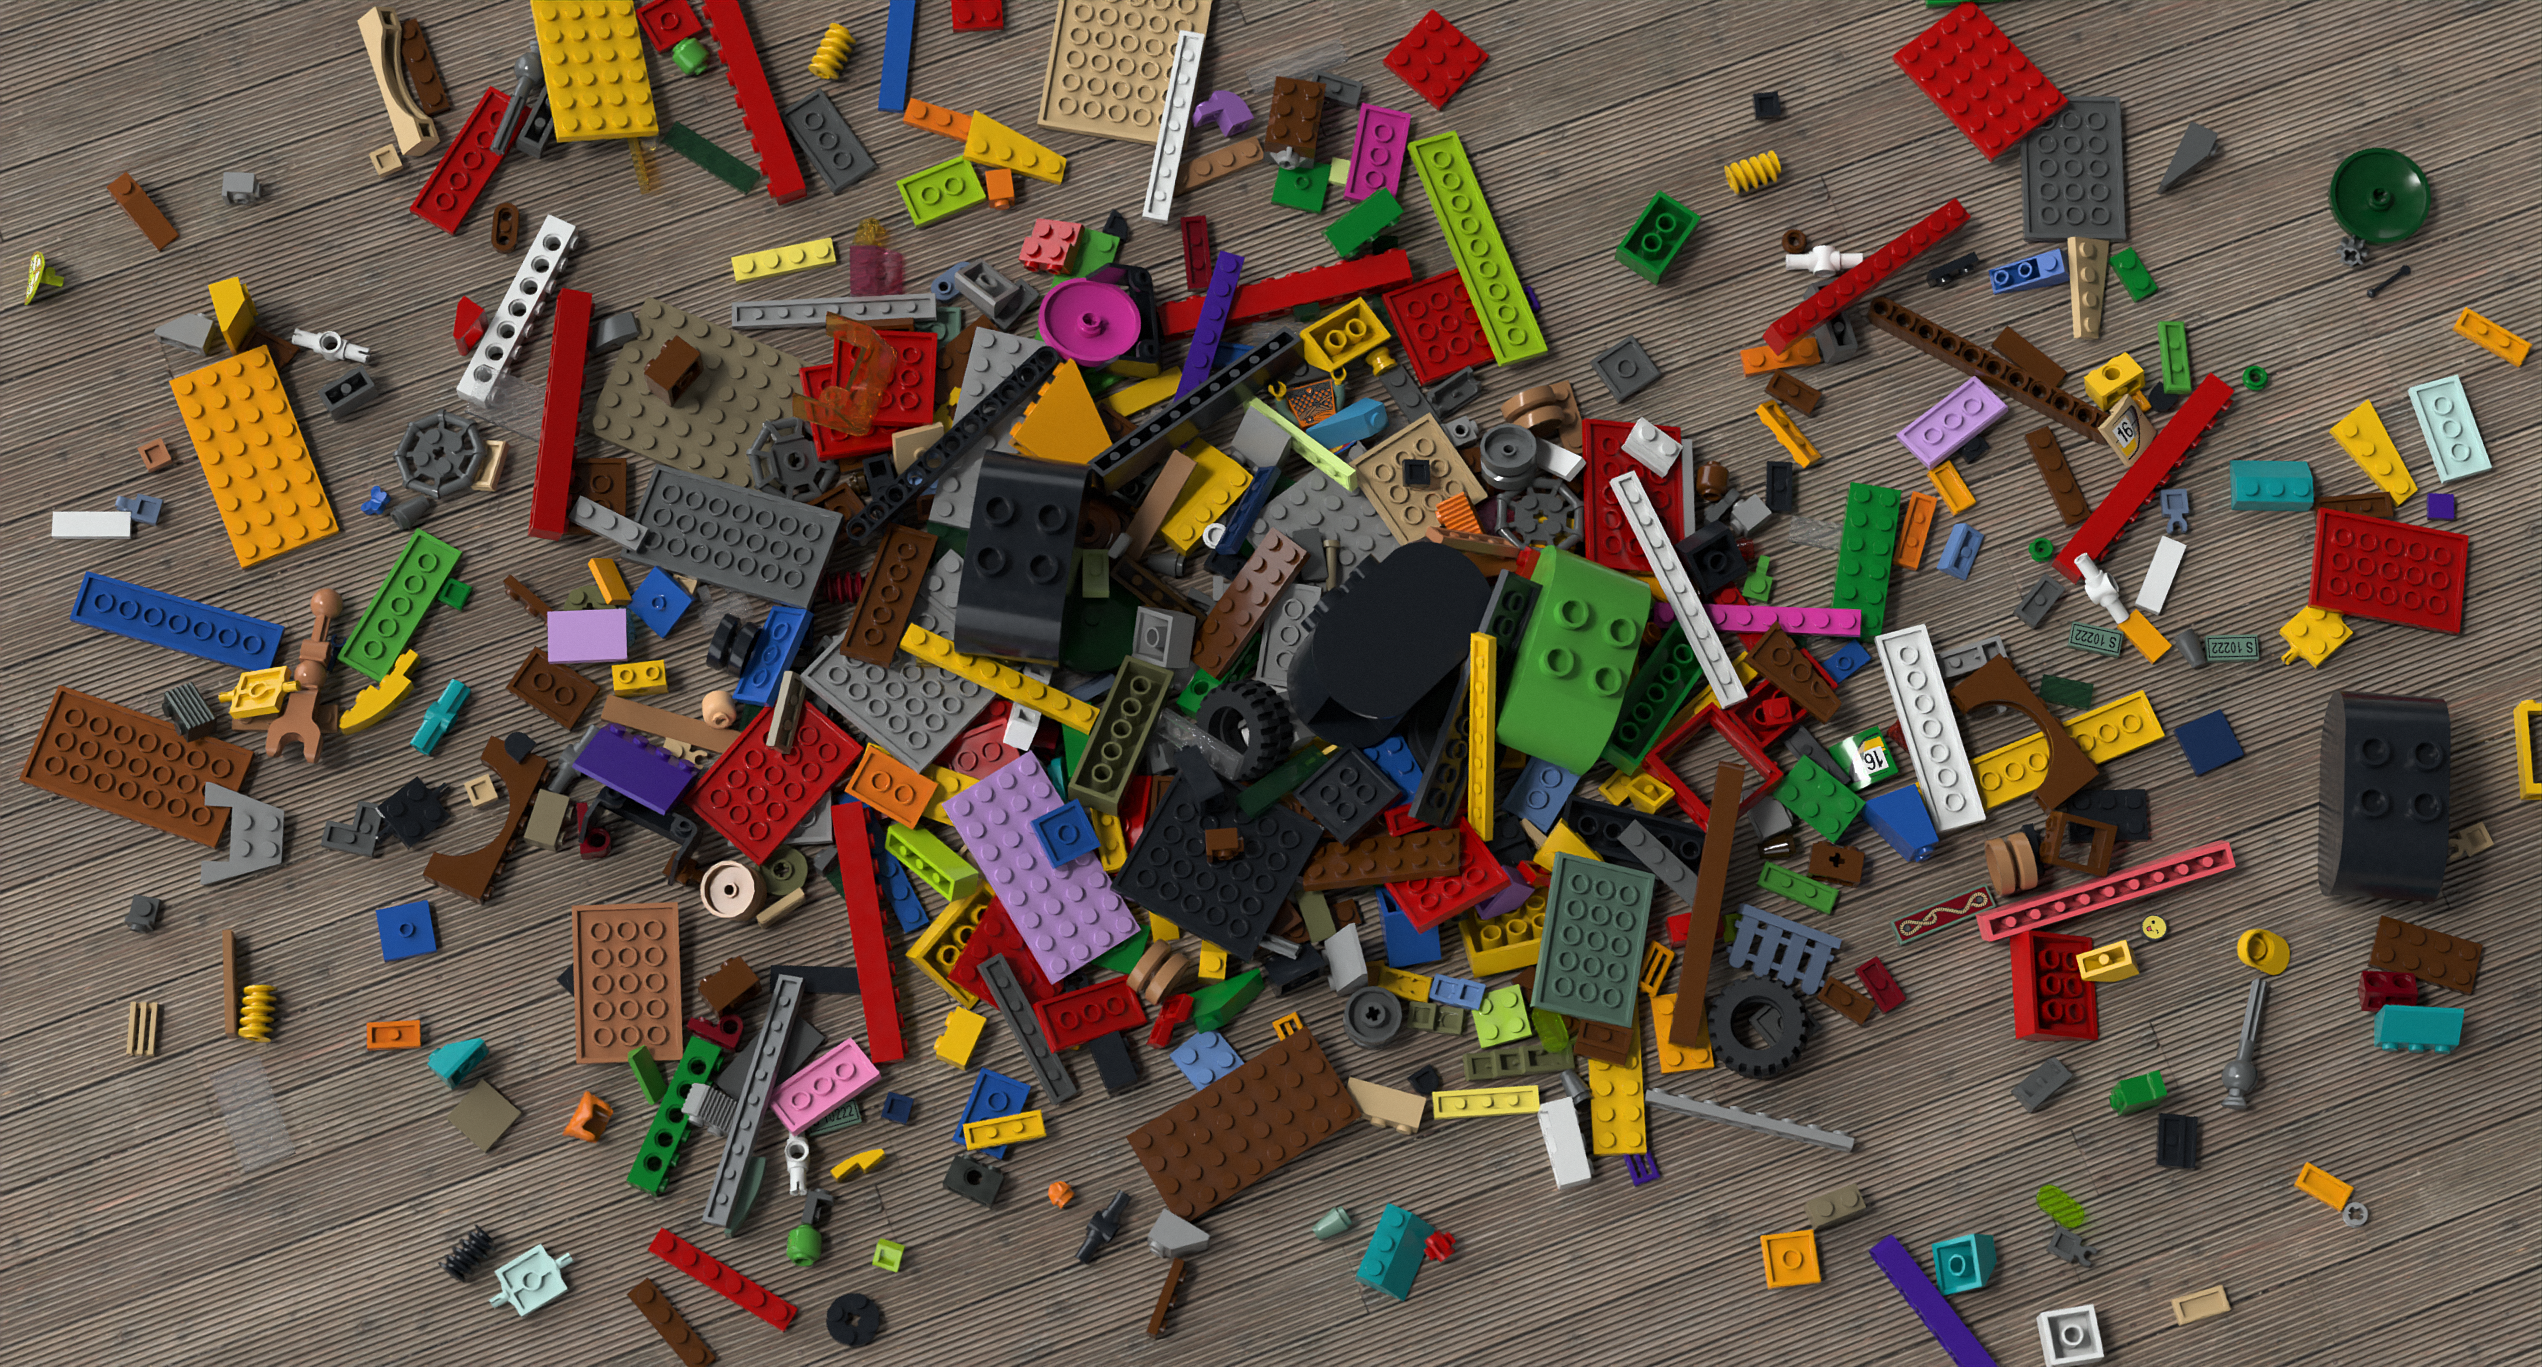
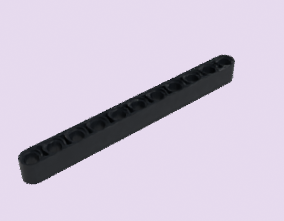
[846,346,1058,547]

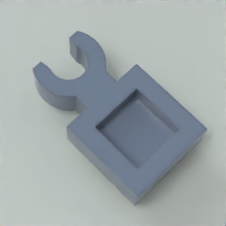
[2159,489,2189,534]

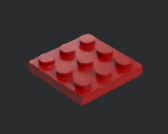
[1382,8,1489,111]

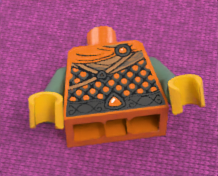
[1268,366,1346,433]

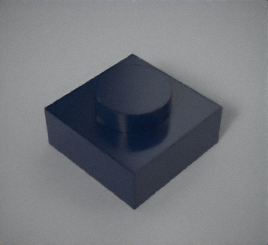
[881,1091,914,1126]

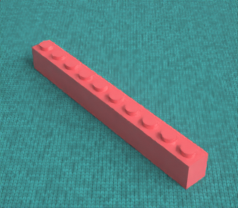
[1975,840,2236,942]

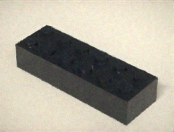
[1563,794,1706,876]

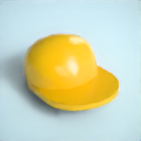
[2237,928,2290,975]

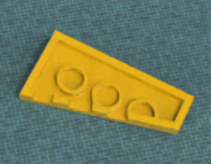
[962,110,1067,185]
[2329,399,2418,507]
[1533,818,1606,872]

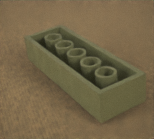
[1068,655,1175,817]

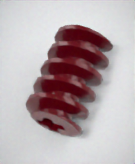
[823,571,869,604]

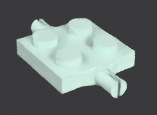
[489,1244,574,1318]

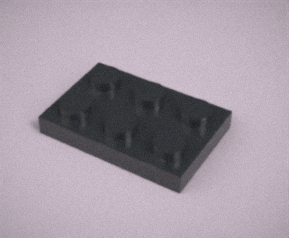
[2066,789,2148,843]

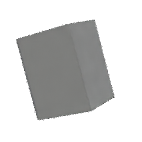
[954,258,1020,318]

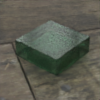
[1292,302,1320,324]

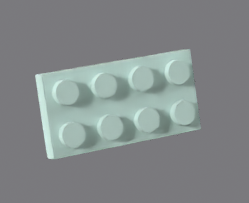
[2408,374,2492,484]

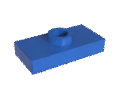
[1820,639,1871,685]

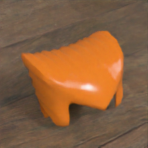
[562,1090,613,1143]

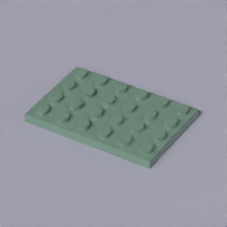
[1530,851,1655,1028]

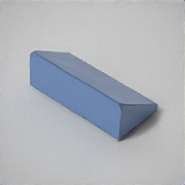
[1937,523,1984,581]

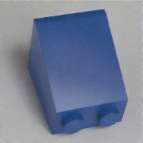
[1860,784,1939,863]
[1375,886,1441,968]

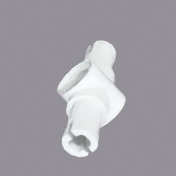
[1786,246,1863,277]
[292,328,371,364]
[2074,553,2129,624]
[785,1130,810,1196]

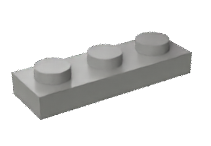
[568,495,650,553]

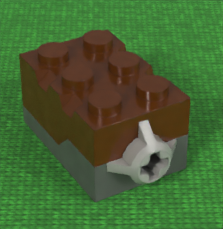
[1263,76,1326,170]

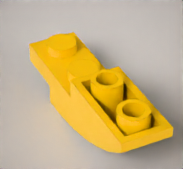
[339,649,421,736]

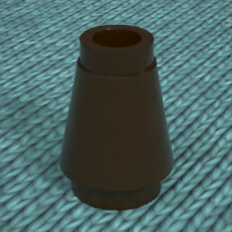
[1757,833,1797,859]

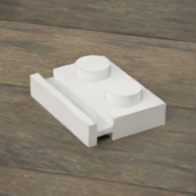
[1621,417,1683,478]

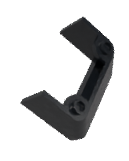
[1086,262,1163,379]
[578,786,704,886]

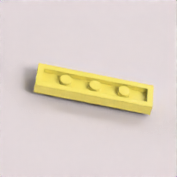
[731,237,837,284]
[1432,1085,1540,1120]

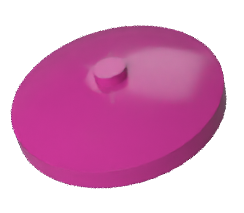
[1038,278,1141,367]

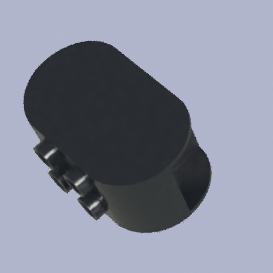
[954,450,1092,669]
[1287,541,1492,749]
[2318,690,2451,905]

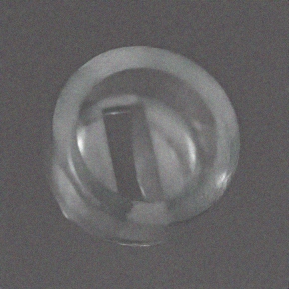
[639,133,660,152]

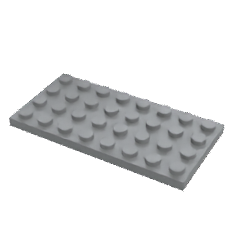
[929,327,1066,531]

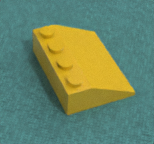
[1129,437,1254,558]
[905,878,995,1010]
[1458,885,1550,978]

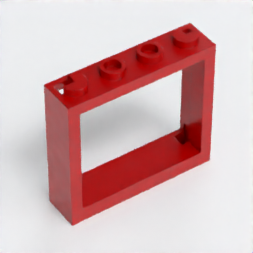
[1641,702,1784,833]

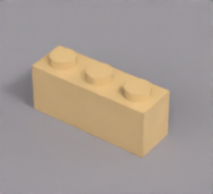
[1346,1077,1426,1135]

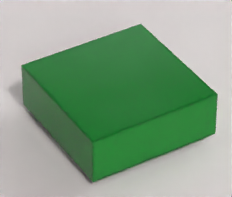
[437,577,473,612]

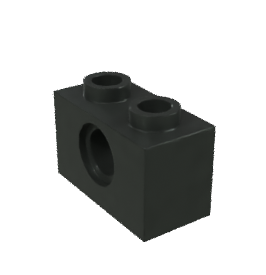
[942,1154,1005,1209]

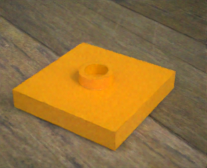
[1760,1229,1821,1290]

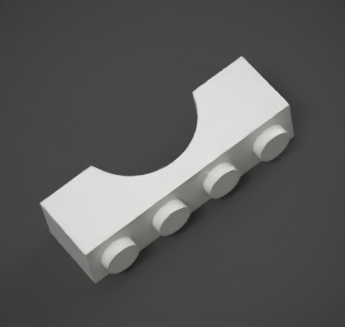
[1003,662,1053,751]

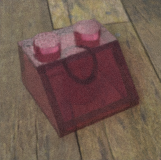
[850,245,903,297]

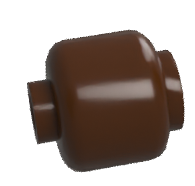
[1696,461,1729,501]

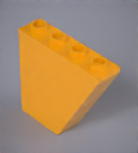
[1008,358,1113,489]

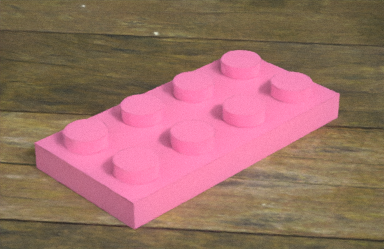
[768,1037,881,1137]

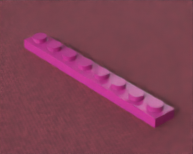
[1653,602,1862,637]

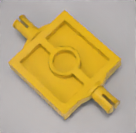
[2279,605,2354,669]
[219,666,301,719]

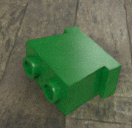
[2109,1070,2168,1116]

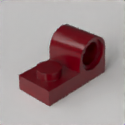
[577,802,612,860]
[687,1014,745,1054]

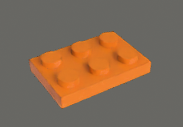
[845,745,939,830]

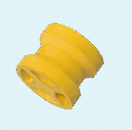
[1365,346,1397,377]

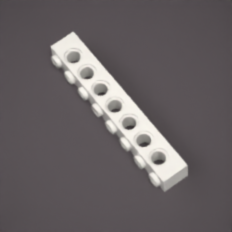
[456,214,579,410]

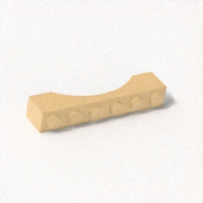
[357,6,440,156]

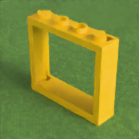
[2513,700,2542,800]

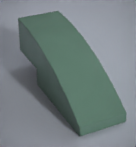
[724,1156,768,1238]

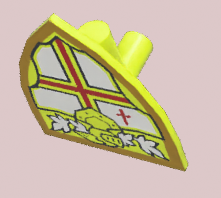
[24,251,64,305]

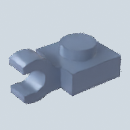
[115,493,164,527]

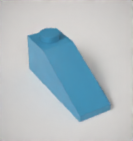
[1306,397,1390,450]

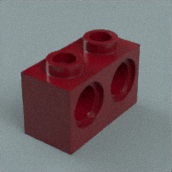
[2358,970,2418,1012]

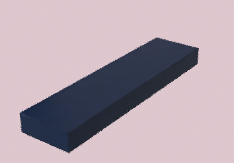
[1215,466,1282,555]

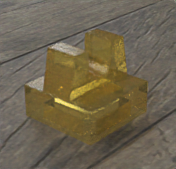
[852,217,886,250]

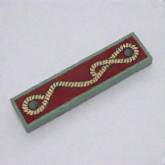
[1889,883,1996,946]

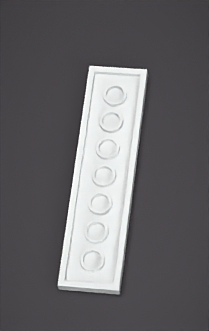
[1874,624,1986,834]

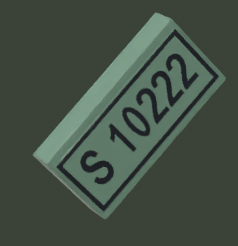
[2067,621,2123,658]
[2204,634,2259,663]
[808,1097,862,1138]

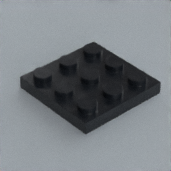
[1292,742,1403,848]

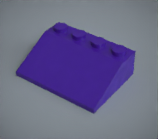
[572,723,701,815]

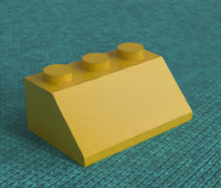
[208,276,258,357]
[1299,297,1391,372]

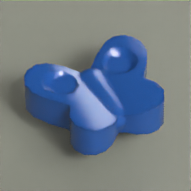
[361,486,391,515]

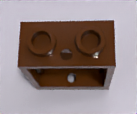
[2039,811,2118,877]

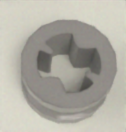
[2343,1202,2368,1228]

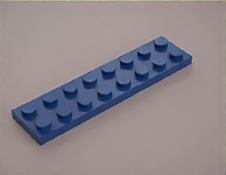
[69,571,286,672]

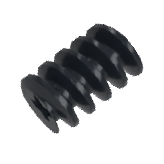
[438,1224,497,1283]

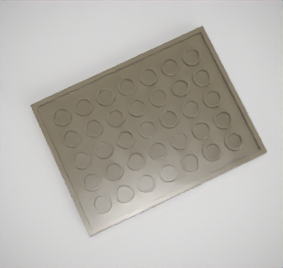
[583,296,817,492]

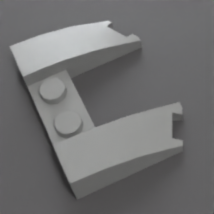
[1935,635,2008,714]

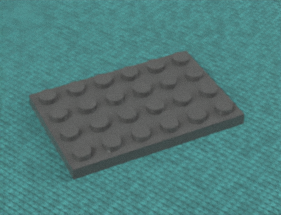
[2020,96,2126,242]

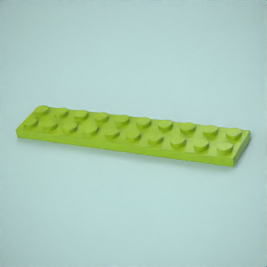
[1407,130,1548,368]

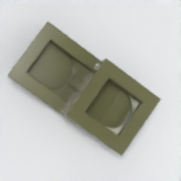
[1294,889,1337,943]
[1407,1001,1466,1037]

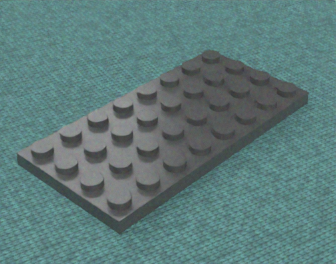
[620,464,845,611]

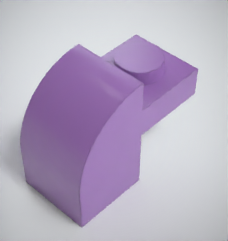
[1190,90,1254,137]

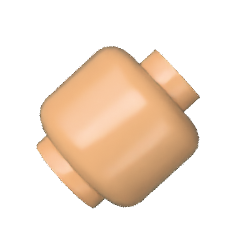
[702,690,737,729]

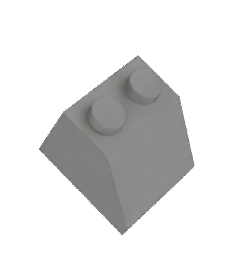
[1131,606,1196,668]
[1148,1209,1210,1259]

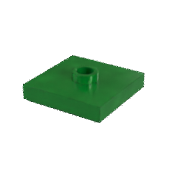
[1271,162,1332,215]
[1087,923,1151,976]

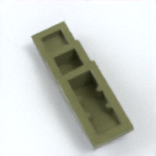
[1462,1043,1575,1082]

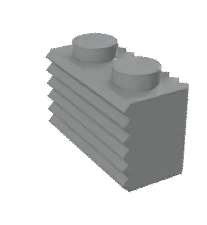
[681,1083,739,1137]

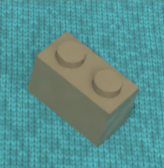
[524,789,575,852]
[1803,1183,1866,1232]

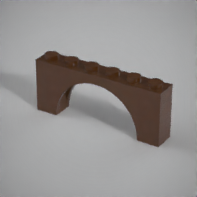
[1948,653,2099,816]
[422,735,552,906]

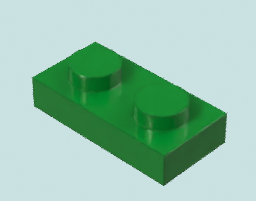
[2108,247,2158,303]

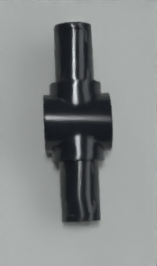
[1075,1190,1132,1265]

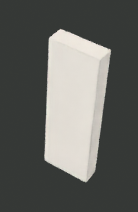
[1535,436,1586,482]
[52,512,132,539]
[2134,536,2187,615]

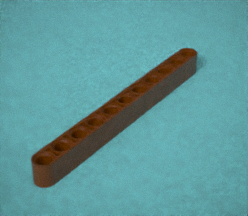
[1867,297,2110,445]
[1668,761,1746,1049]

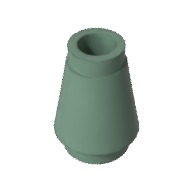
[1311,1205,1353,1241]

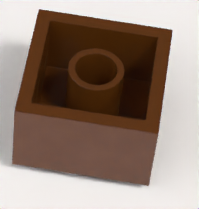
[644,335,704,408]
[698,955,762,1021]

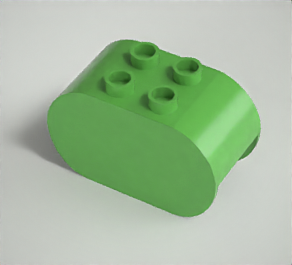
[1495,545,1651,776]

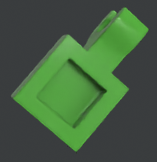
[1742,555,1773,604]

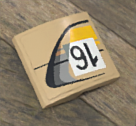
[2098,394,2157,467]

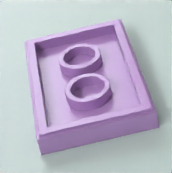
[547,609,628,664]

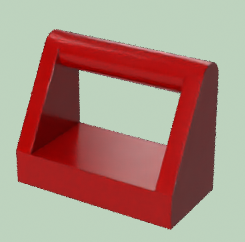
[453,296,490,356]

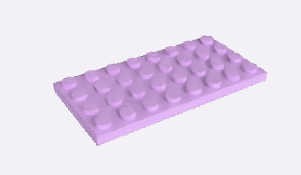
[941,750,1141,985]

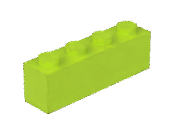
[885,823,979,902]

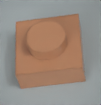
[137,437,173,473]

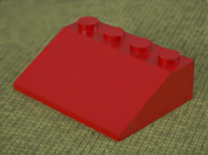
[2010,930,2098,1041]

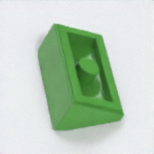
[628,1045,667,1105]

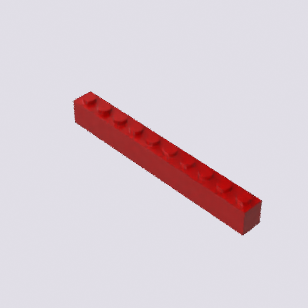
[701,0,807,206]
[1762,197,1971,356]
[1157,248,1413,344]
[528,288,595,541]
[2051,372,2235,585]
[830,801,909,1067]

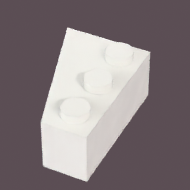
[1537,1097,1594,1190]

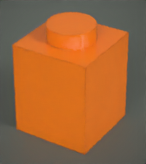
[985,168,1015,210]

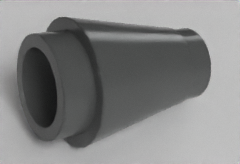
[390,495,430,529]
[1147,553,1187,578]
[2173,628,2206,668]
[1559,1068,1593,1109]

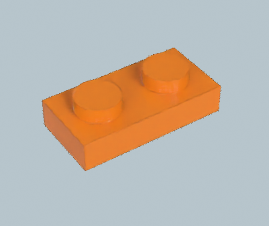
[367,1020,421,1051]

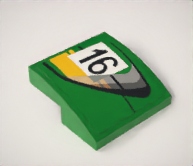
[1828,725,1899,793]

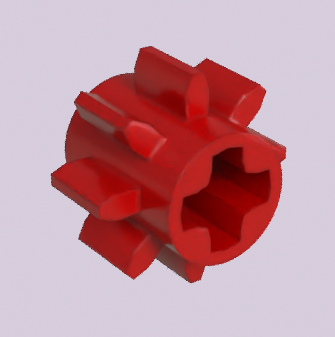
[1423,1229,1456,1262]

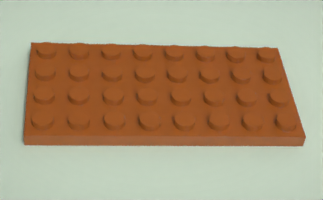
[19,685,255,850]

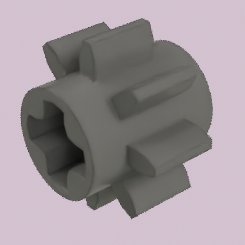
[2336,234,2370,267]

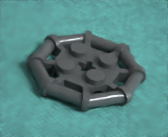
[392,408,488,500]
[746,414,840,503]
[1494,477,1585,554]

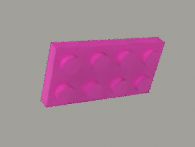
[1343,103,1411,203]

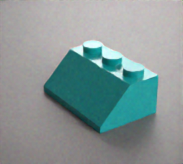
[2230,460,2314,512]
[2374,1005,2464,1054]
[1355,1203,1435,1302]

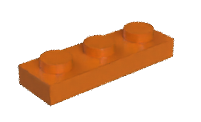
[903,98,972,143]
[1740,337,1821,377]
[1891,491,1938,571]

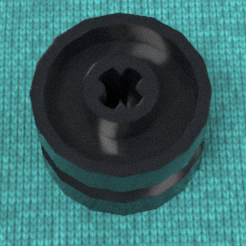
[706,613,762,679]

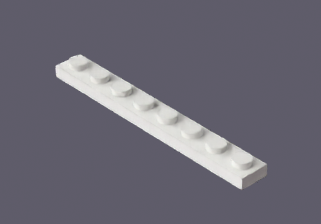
[1142,30,1205,224]

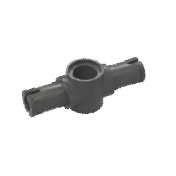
[547,724,600,795]

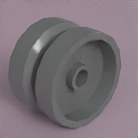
[1480,424,1537,490]
[1343,986,1402,1050]

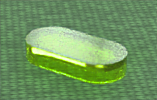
[1532,1008,1569,1053]
[2035,1185,2084,1229]

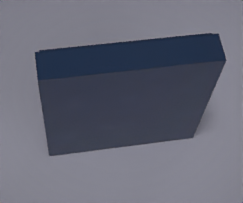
[2173,709,2244,777]

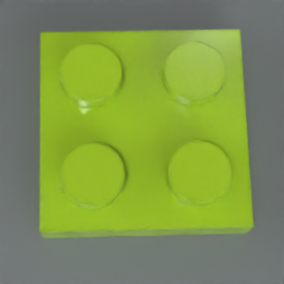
[1472,984,1533,1050]

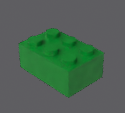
[1320,187,1404,258]
[1614,190,1701,286]
[1772,754,1866,844]

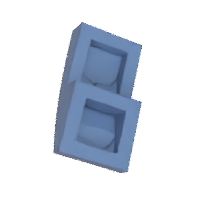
[1428,973,1486,1011]

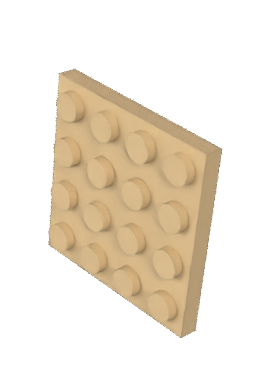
[1348,412,1488,546]

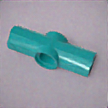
[410,678,472,756]

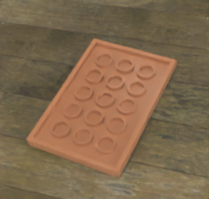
[572,902,683,1065]

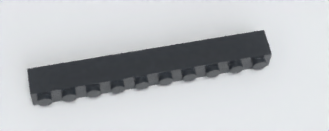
[1087,326,1305,497]

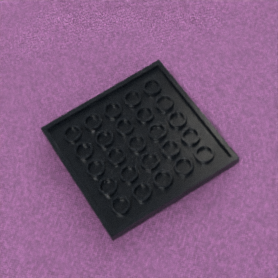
[1110,768,1325,964]

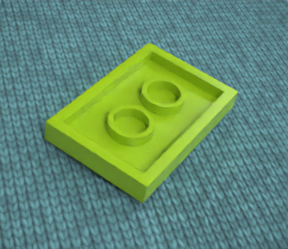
[896,155,986,229]

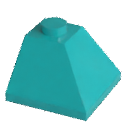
[427,1038,490,1090]
[1932,1234,1997,1297]

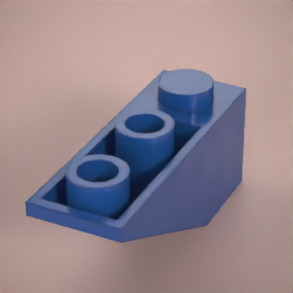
[1989,248,2070,295]

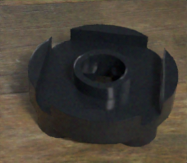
[826,1293,880,1348]

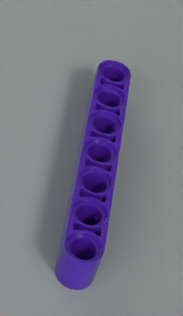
[1869,1234,1998,1367]

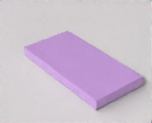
[1896,376,2008,470]

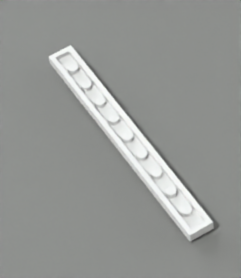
[1609,471,1748,709]

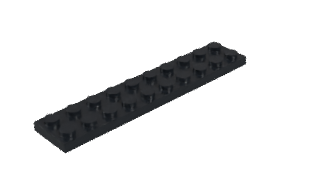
[1408,569,1543,830]

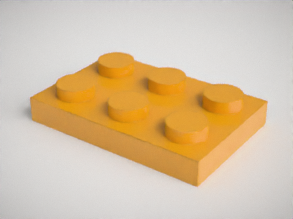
[1650,993,1714,1075]

